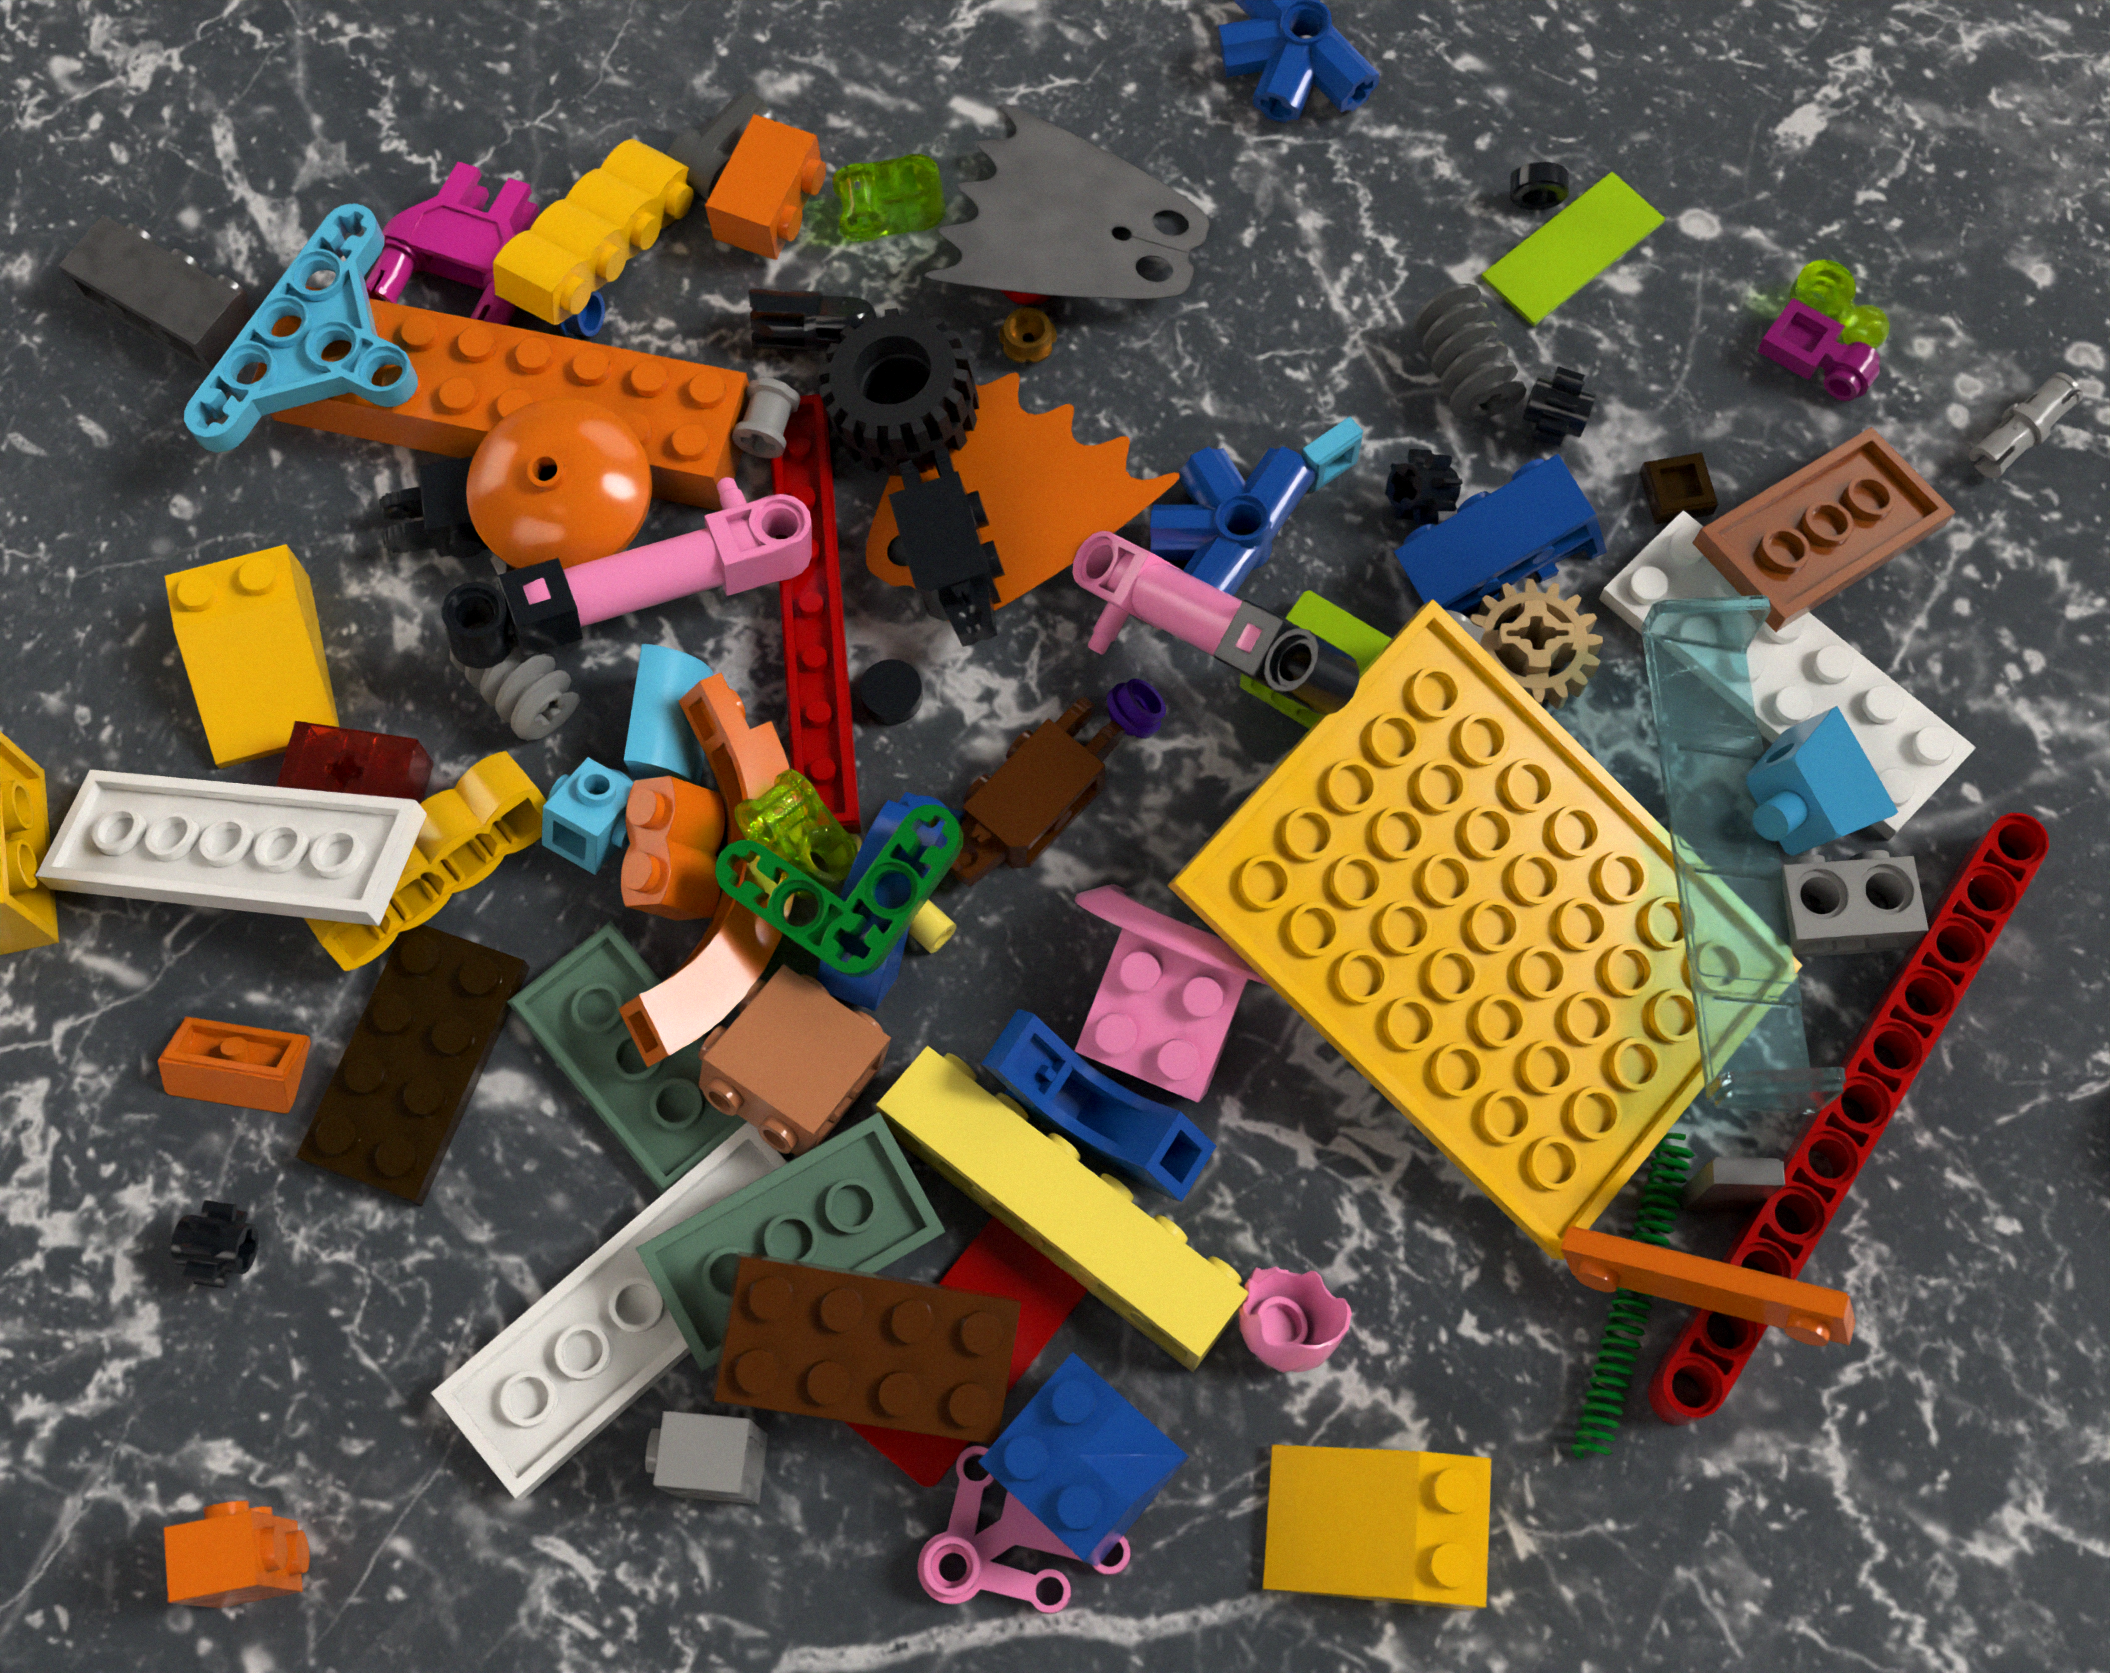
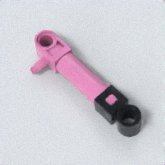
[441,477,812,669]
[1073,531,1359,715]

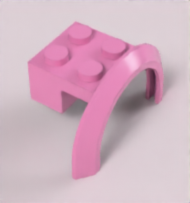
[1074,884,1270,1103]

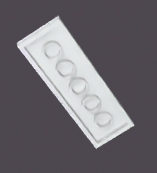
[1599,510,1976,840]
[36,770,427,926]
[431,1122,787,1501]

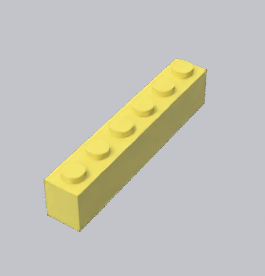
[876,1045,1249,1372]

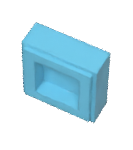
[1301,416,1363,492]

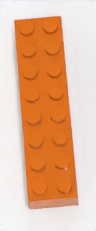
[251,286,750,511]

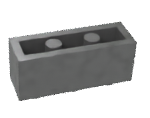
[58,215,253,372]

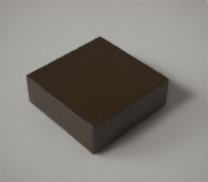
[1639,452,1718,525]

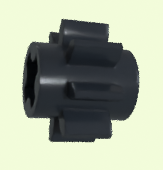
[1522,366,1596,447]
[1385,449,1463,525]
[171,1200,259,1288]

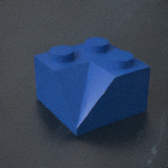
[978,1352,1190,1566]

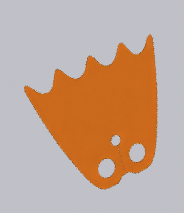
[866,372,1180,622]

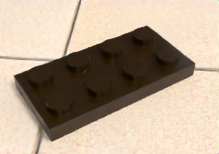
[295,924,530,1206]

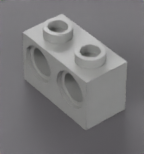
[1767,850,1929,958]
[645,1411,768,1505]

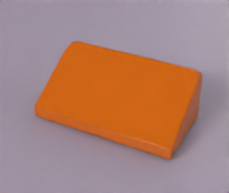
[157,1016,311,1114]

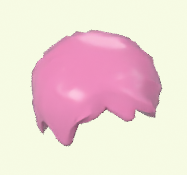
[1238,1266,1352,1373]

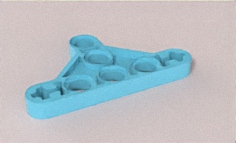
[184,203,418,452]

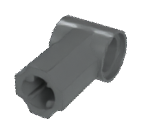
[667,90,777,200]

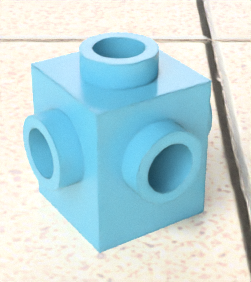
[542,757,634,875]

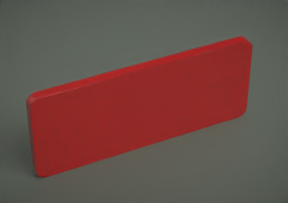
[844,1216,1089,1488]

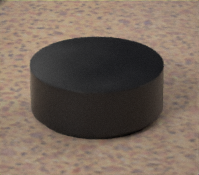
[1510,162,1569,210]
[860,659,923,725]

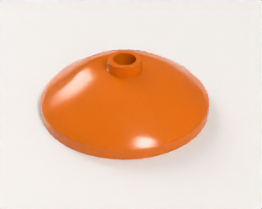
[466,398,652,569]

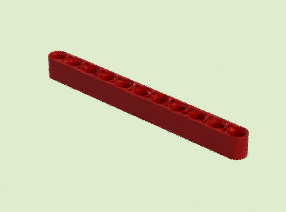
[1648,813,2050,1425]

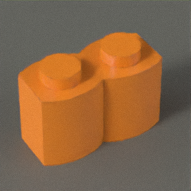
[621,776,725,921]

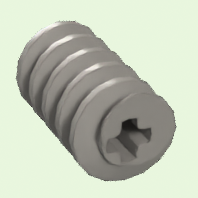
[450,622,580,741]

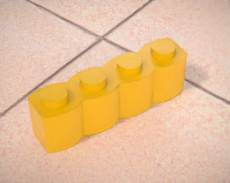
[493,139,694,325]
[304,751,547,971]

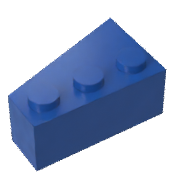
[1394,454,1607,617]

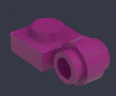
[1757,298,1880,401]

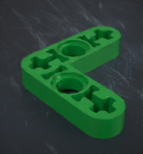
[715,805,963,978]

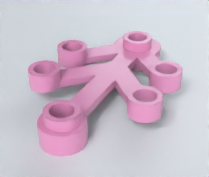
[918,1446,1131,1614]

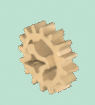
[1470,579,1603,710]

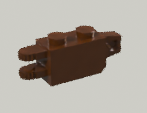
[948,696,1125,887]

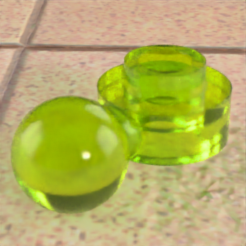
[1790,260,1890,350]

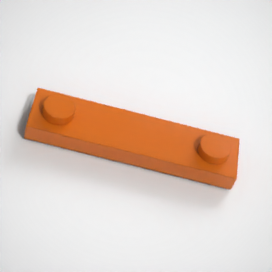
[1560,1226,1856,1346]

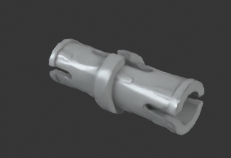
[1969,372,2083,479]

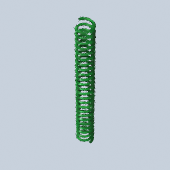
[1570,1133,1695,1460]

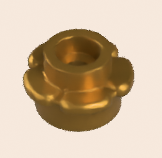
[999,307,1057,363]

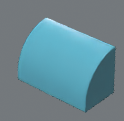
[624,644,714,786]

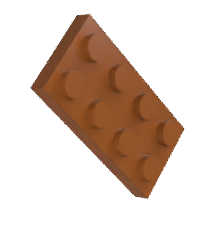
[1692,427,1956,632]

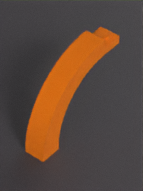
[618,673,801,1068]

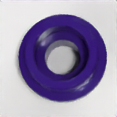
[1107,678,1166,739]

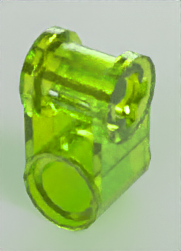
[832,154,946,242]
[734,769,858,899]

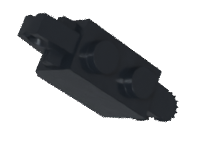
[888,447,1005,647]
[379,456,557,558]

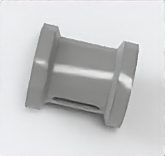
[732,377,801,458]

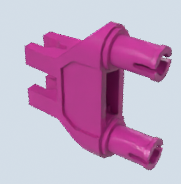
[365,162,540,326]

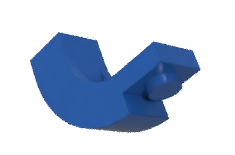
[817,792,964,1011]
[981,1009,1217,1202]

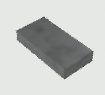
[1682,1157,1785,1213]

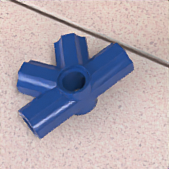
[1218,0,1380,124]
[1150,446,1315,596]

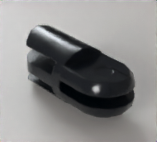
[749,288,877,351]

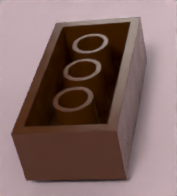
[712,1251,1021,1444]

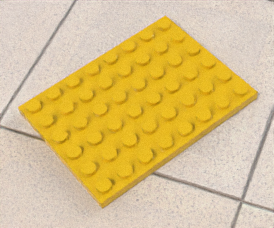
[1167,599,1803,1260]

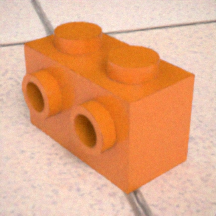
[705,114,826,260]
[164,1501,310,1608]

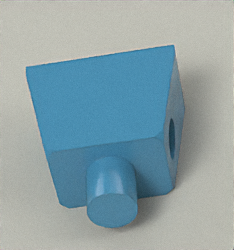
[1746,706,1898,856]

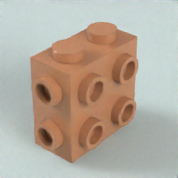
[698,964,891,1157]

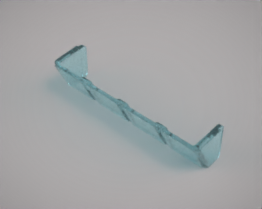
[1641,595,1846,1114]

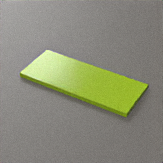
[1481,171,1666,327]

